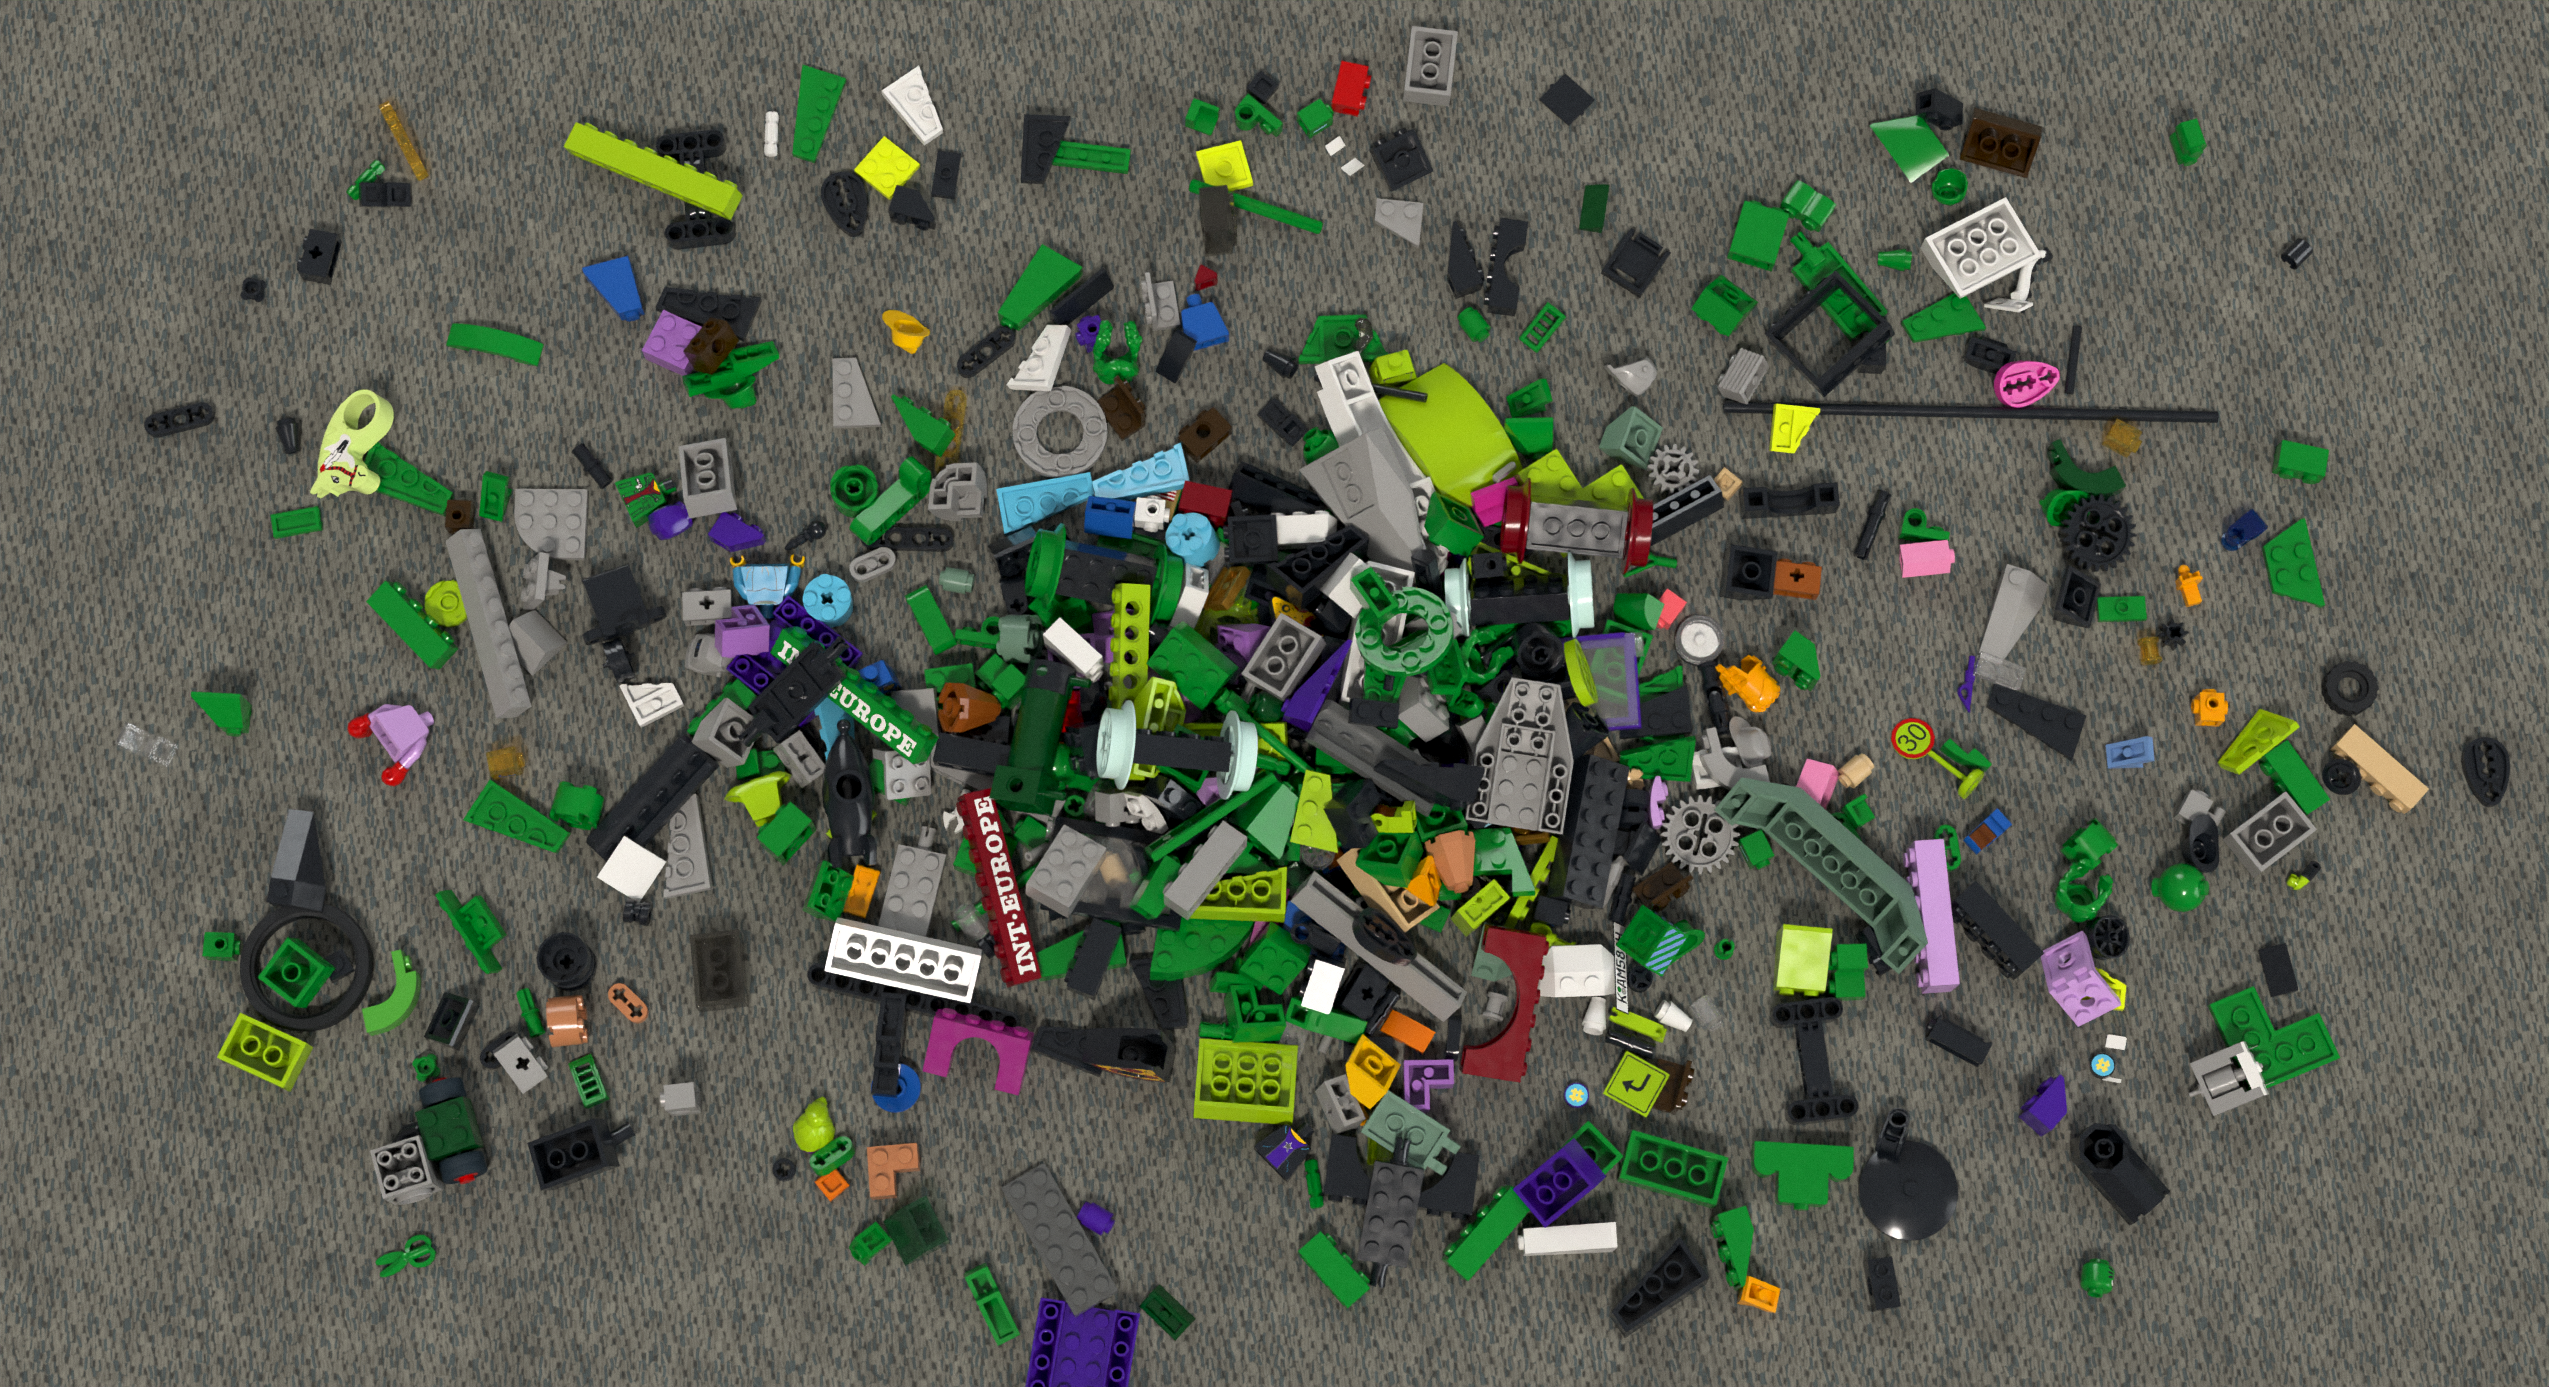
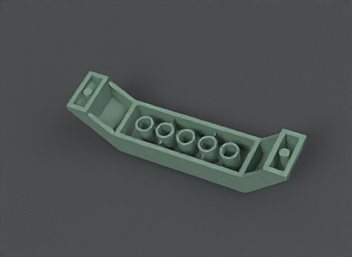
[1714,777,1928,974]

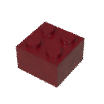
[1179,480,1232,532]

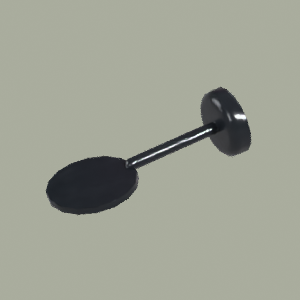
[1130,822,1222,876]

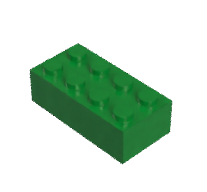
[1617,1130,1729,1209]

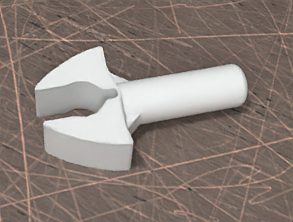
[943,789,971,834]

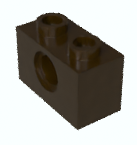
[683,317,739,375]
[1178,407,1232,463]

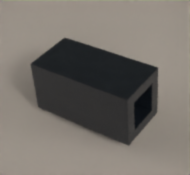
[1915,88,1963,131]

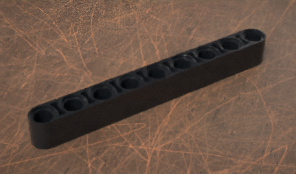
[807,963,1021,1027]

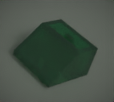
[883,1196,950,1266]

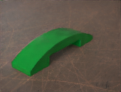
[446,323,544,367]

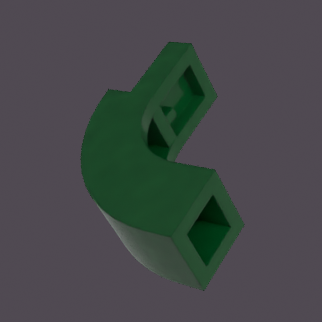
[2047,439,2126,499]

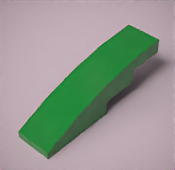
[682,341,779,397]

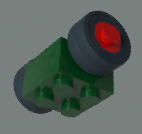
[415,1077,488,1184]

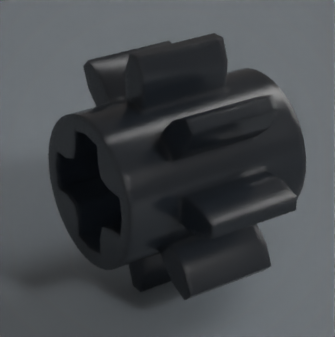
[2156,619,2189,651]

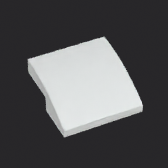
[597,836,666,902]

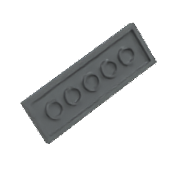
[1001,1163,1119,1317]

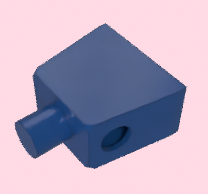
[1181,294,1229,351]

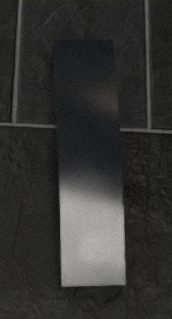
[871,992,907,1098]

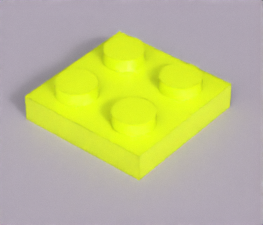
[854,136,920,200]
[1196,140,1253,191]

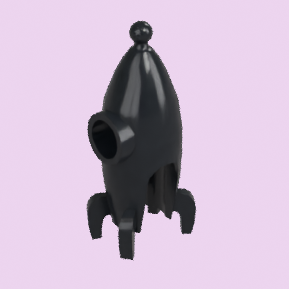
[822,719,877,868]

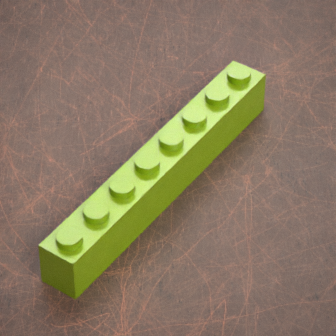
[564,122,743,220]

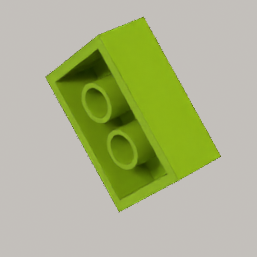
[217,1013,313,1092]

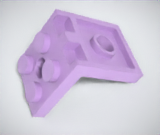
[2041,931,2121,1027]

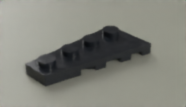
[655,287,762,342]
[1986,684,2087,761]

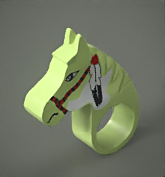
[310,390,394,498]

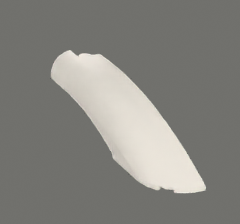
[1315,351,1449,574]

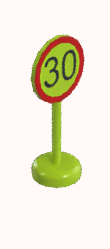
[1891,718,1984,799]

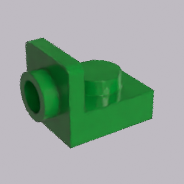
[849,1222,892,1266]

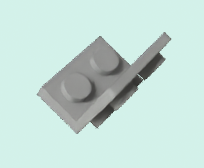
[1141,272,1181,331]
[873,747,931,800]

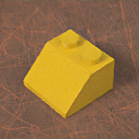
[1345,1034,1401,1109]

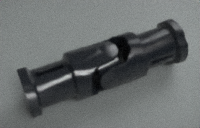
[1697,661,1730,736]

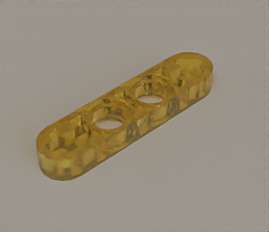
[378,100,429,182]
[935,390,967,475]

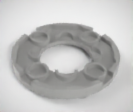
[1013,386,1108,479]

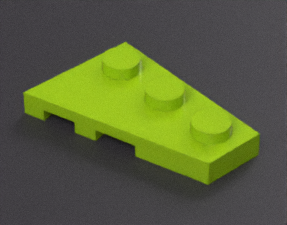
[2217,709,2300,775]
[1290,769,1339,853]

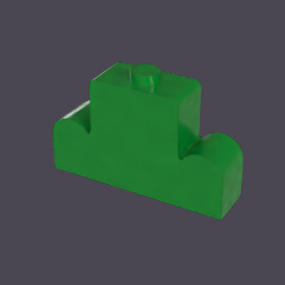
[1751,1141,1854,1211]

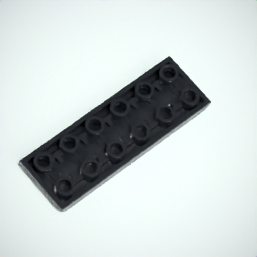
[586,734,719,862]

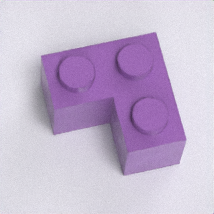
[715,604,770,658]
[1402,1060,1454,1113]

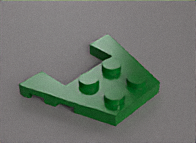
[1439,828,1535,901]

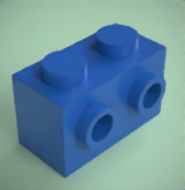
[1084,496,1136,539]

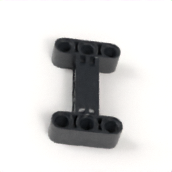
[656,130,735,250]
[1769,997,1859,1125]

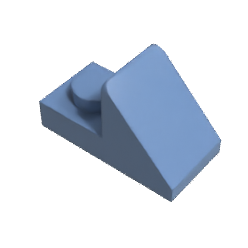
[2106,736,2155,769]

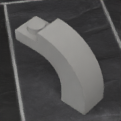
[1699,727,1770,790]

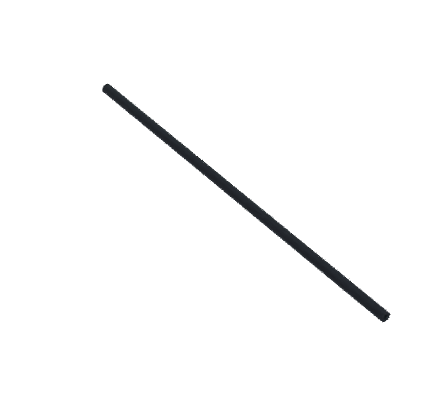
[1723,401,2219,423]

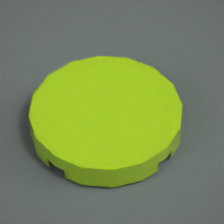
[425,580,467,628]

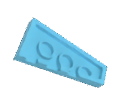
[1092,443,1190,501]
[996,472,1094,536]

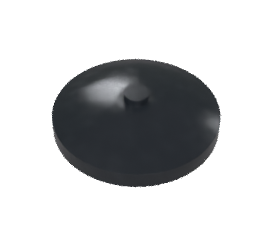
[1858,1141,1958,1241]

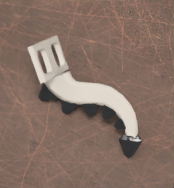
[1984,247,2053,314]

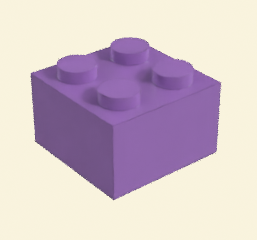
[642,310,702,376]

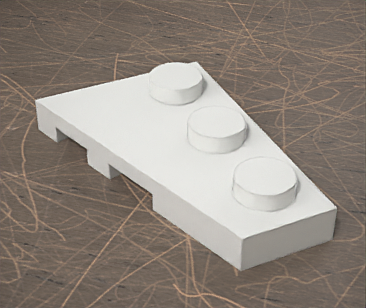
[882,66,943,146]
[1007,325,1071,391]

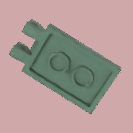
[1360,1090,1461,1175]

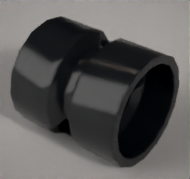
[1618,789,1650,829]

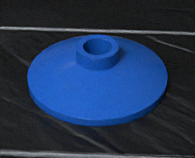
[871,1064,921,1113]

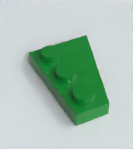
[1901,293,1986,343]
[1363,660,1407,731]
[1619,736,1696,782]

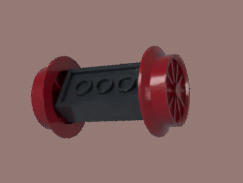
[1500,478,1653,575]

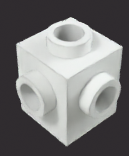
[1134,496,1170,532]

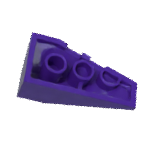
[1281,639,1353,732]

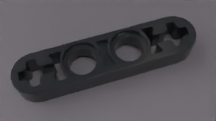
[861,527,954,552]

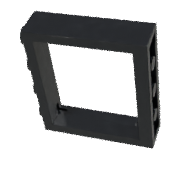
[1765,270,1895,397]

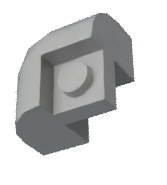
[928,462,988,521]

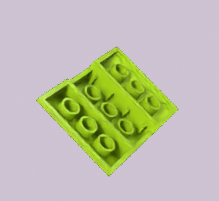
[1378,363,1523,508]

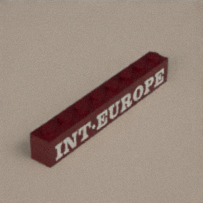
[956,788,1042,988]

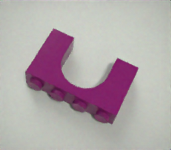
[923,1008,1034,1095]

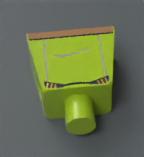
[1369,350,1417,387]

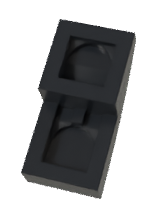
[359,182,411,207]
[1155,329,1197,383]
[1257,397,1309,447]

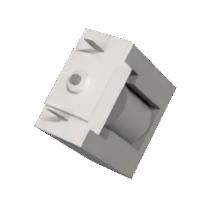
[2189,1041,2275,1116]

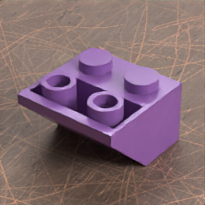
[1217,624,1271,676]

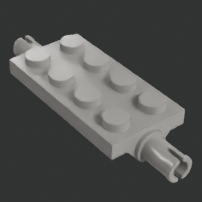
[878,826,947,937]

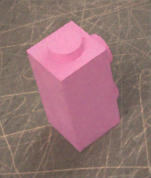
[1899,540,1955,578]

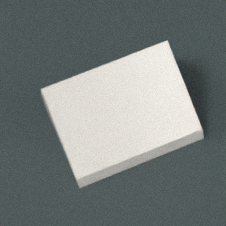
[1320,552,1386,619]

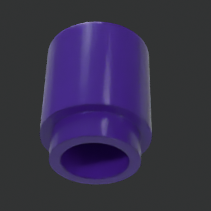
[1077,1201,1115,1236]

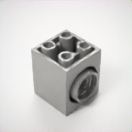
[370,1135,443,1205]

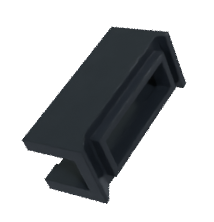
[1925,1015,1993,1068]

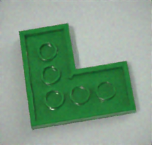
[2208,986,2340,1091]

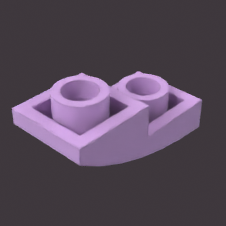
[1647,776,1668,830]

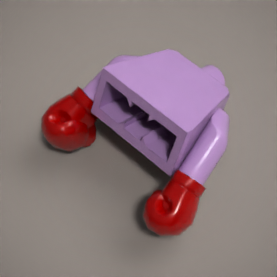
[347,704,434,787]

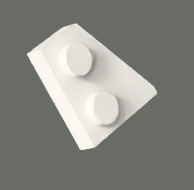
[620,683,684,728]

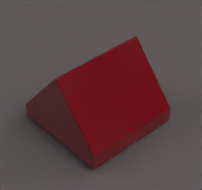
[1194,264,1218,291]

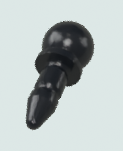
[785,520,827,551]

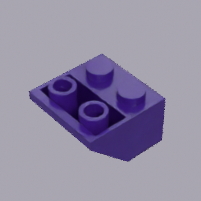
[2019,1074,2067,1137]

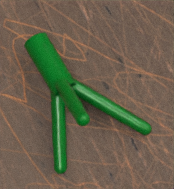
[1623,552,1677,578]

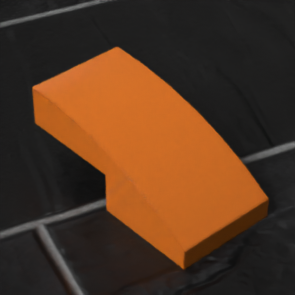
[1380,1009,1436,1055]

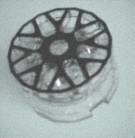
[1301,845,1336,870]

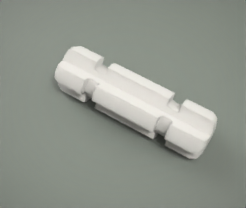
[764,111,779,157]

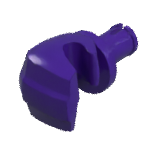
[648,501,693,540]

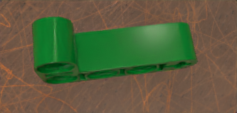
[849,456,932,545]

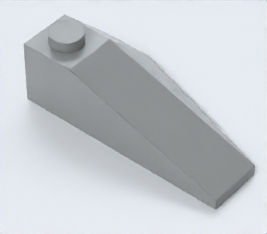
[1977,564,2048,666]

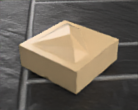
[1714,467,1743,501]

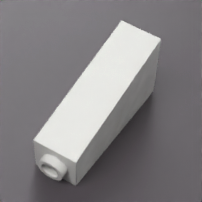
[1518,1222,1617,1256]

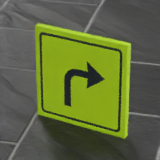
[1603,1051,1670,1118]

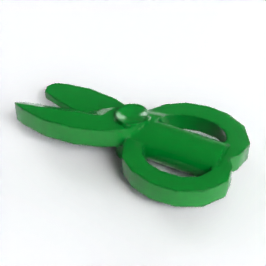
[376,1235,436,1278]

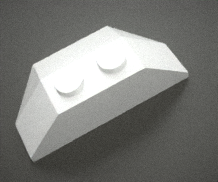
[1537,944,1615,997]

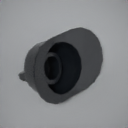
[2182,814,2219,873]

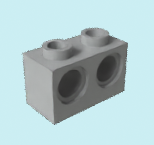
[773,730,825,788]

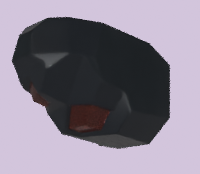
[1080,680,1107,721]

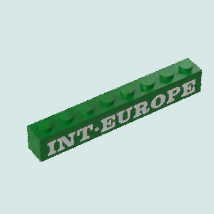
[770,626,939,765]

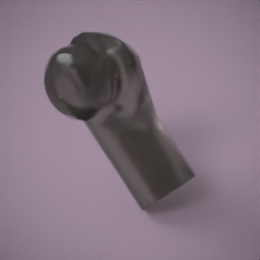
[1352,318,1373,354]

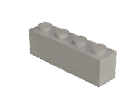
[1163,821,1247,920]

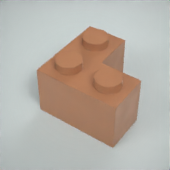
[867,1143,920,1200]

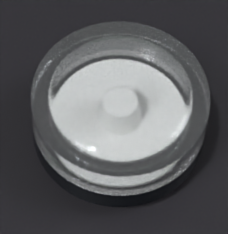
[1674,615,1724,666]

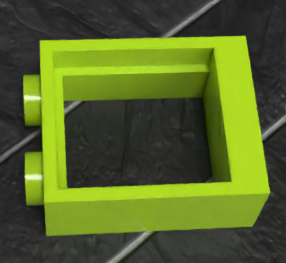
[1450,879,1510,937]

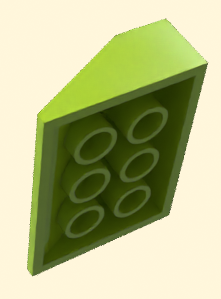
[1194,1038,1298,1125]

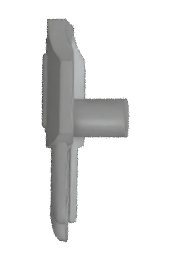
[1603,856,1626,907]

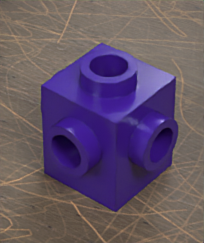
[1075,315,1101,353]

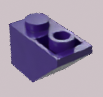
[708,512,766,552]

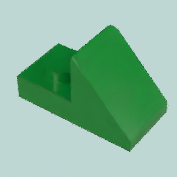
[1506,379,1553,418]
[479,471,513,522]
[736,748,786,780]
[1209,958,1264,996]

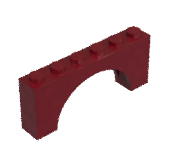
[1459,924,1549,1083]

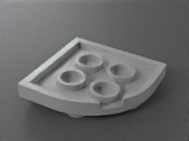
[514,489,589,560]

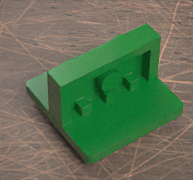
[1427,639,1468,706]

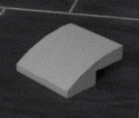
[891,688,941,736]

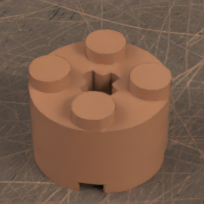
[546,995,589,1047]

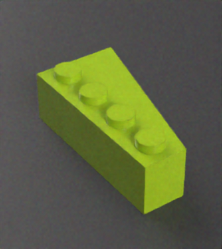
[1189,867,1287,922]

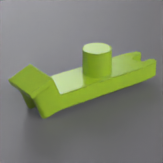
[1608,1007,1667,1043]

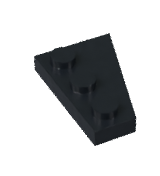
[1129,958,1188,1031]
[1031,1026,1102,1077]

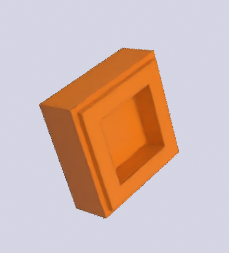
[815,1169,850,1202]

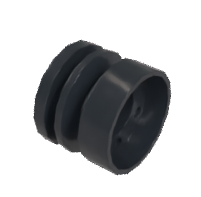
[536,932,597,991]

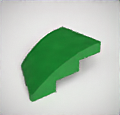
[1869,115,1949,183]

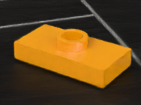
[843,865,881,919]

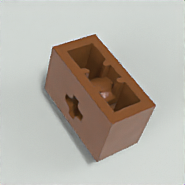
[1773,559,1822,600]

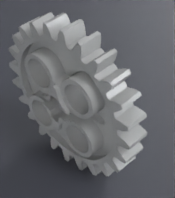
[1660,795,1740,874]

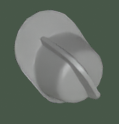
[1729,716,1771,769]

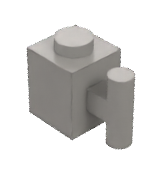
[2173,789,2225,827]

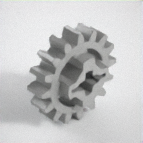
[1647,444,1699,496]

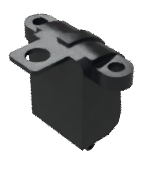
[582,564,667,645]

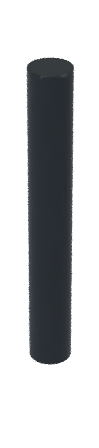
[2064,326,2082,395]

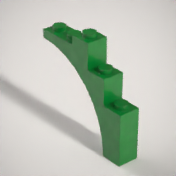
[1129,836,1287,919]

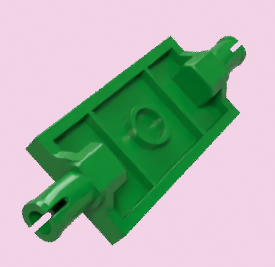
[1790,232,1892,343]

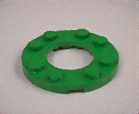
[1355,587,1454,677]

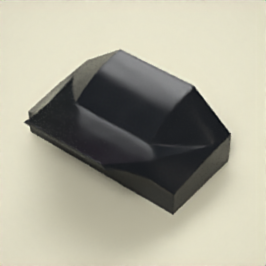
[1963,336,2017,374]

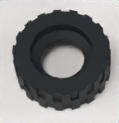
[2321,661,2379,716]

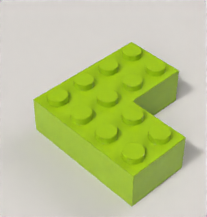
[1514,448,1644,558]

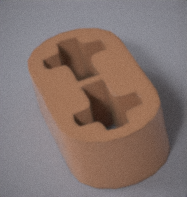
[608,983,649,1024]

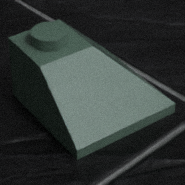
[1599,406,1663,470]
[1471,922,1512,982]

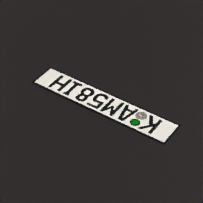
[1613,921,1629,1015]

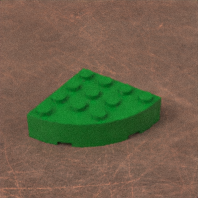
[1150,906,1255,981]

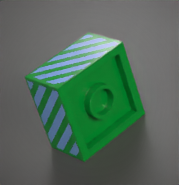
[1616,904,1689,977]

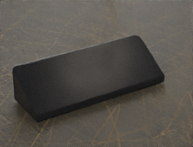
[1049,268,1114,326]

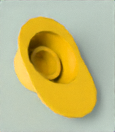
[882,310,930,354]

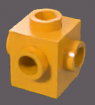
[2191,689,2228,727]

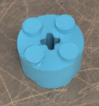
[1165,513,1220,567]
[802,574,853,628]

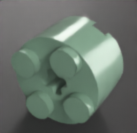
[996,615,1044,663]

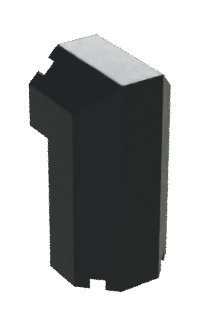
[2070,1123,2170,1226]

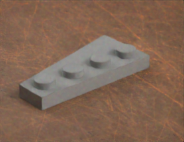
[663,793,713,899]

